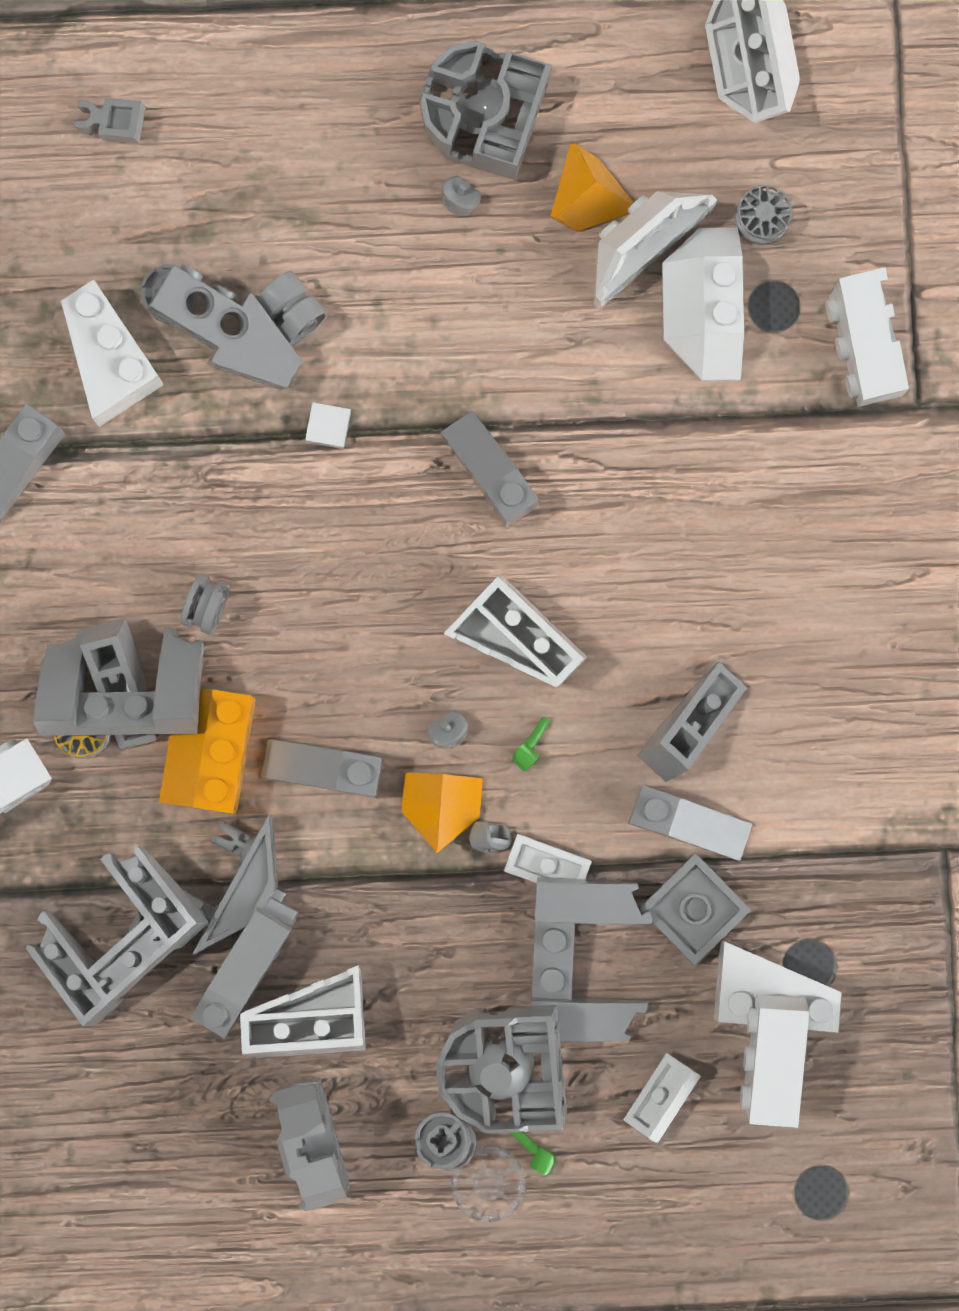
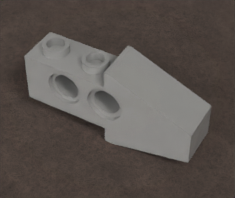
[146,264,302,390]

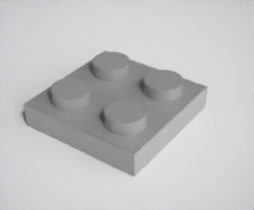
[639,853,751,966]

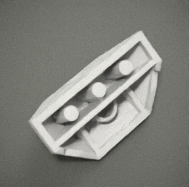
[705,0,800,123]
[594,191,717,310]
[662,227,744,382]

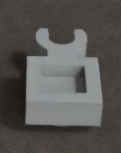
[74,98,146,143]

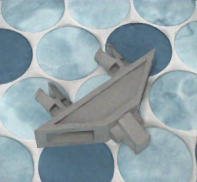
[184,815,299,955]

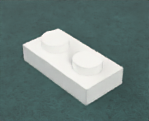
[504,834,592,883]
[623,1053,701,1144]

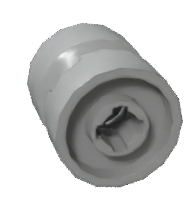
[256,271,328,345]

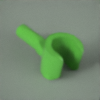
[513,717,550,771]
[510,1132,556,1175]

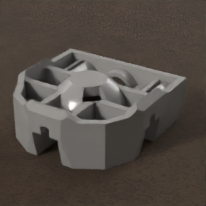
[419,41,552,180]
[436,1005,567,1133]
[269,1078,350,1211]

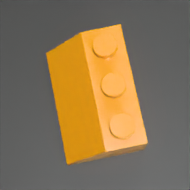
[159,688,256,815]

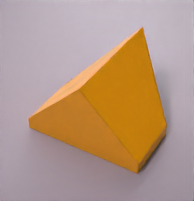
[550,144,634,231]
[401,772,483,853]

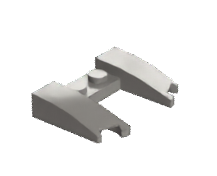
[33,627,204,736]
[26,846,209,1026]
[531,877,652,1042]

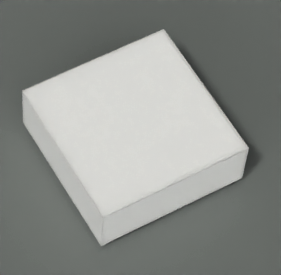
[305,402,351,449]

